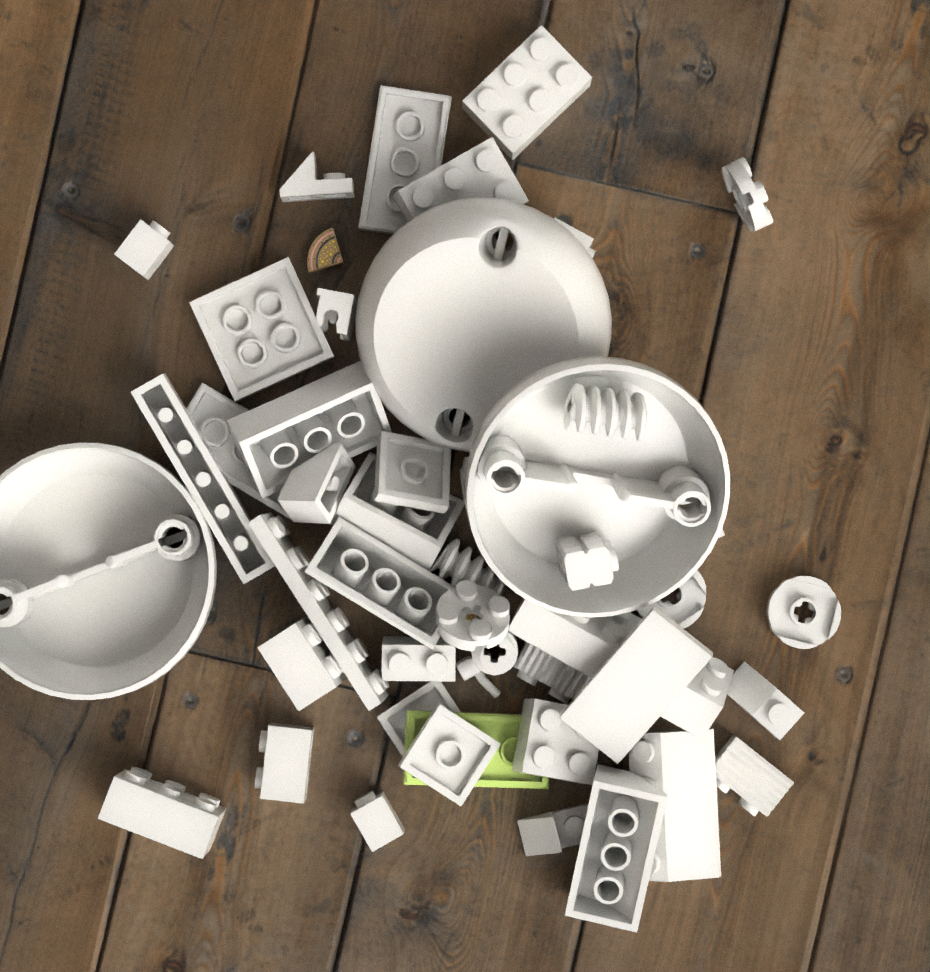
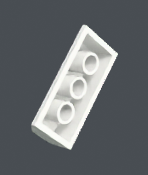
[227,361,392,498]
[305,517,456,650]
[629,729,721,882]
[565,764,668,932]

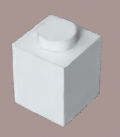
[114,219,174,280]
[350,791,405,852]

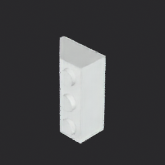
[331,452,465,571]

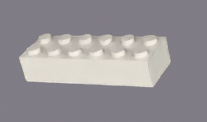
[508,598,734,739]

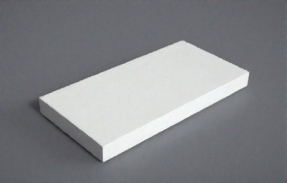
[358,85,452,235]
[187,383,290,519]
[560,606,713,764]

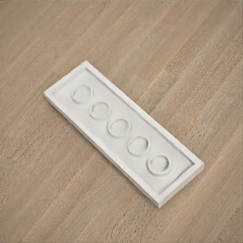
[248,512,389,711]

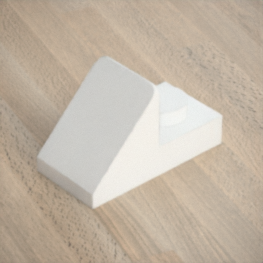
[279,152,355,202]
[517,803,588,856]

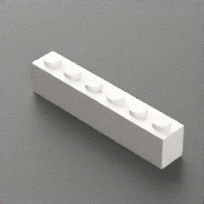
[131,373,275,584]

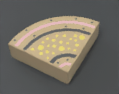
[307,228,344,274]

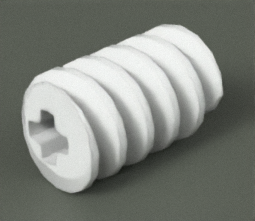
[563,383,647,441]
[430,538,508,596]
[471,632,518,675]

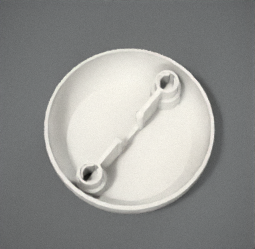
[355,197,612,453]
[464,356,730,617]
[0,443,217,700]

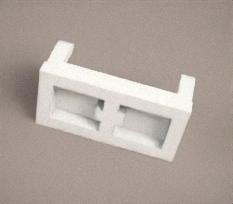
[316,288,358,341]

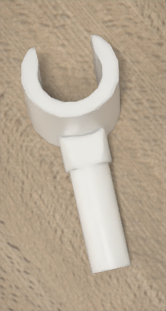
[456,656,501,698]

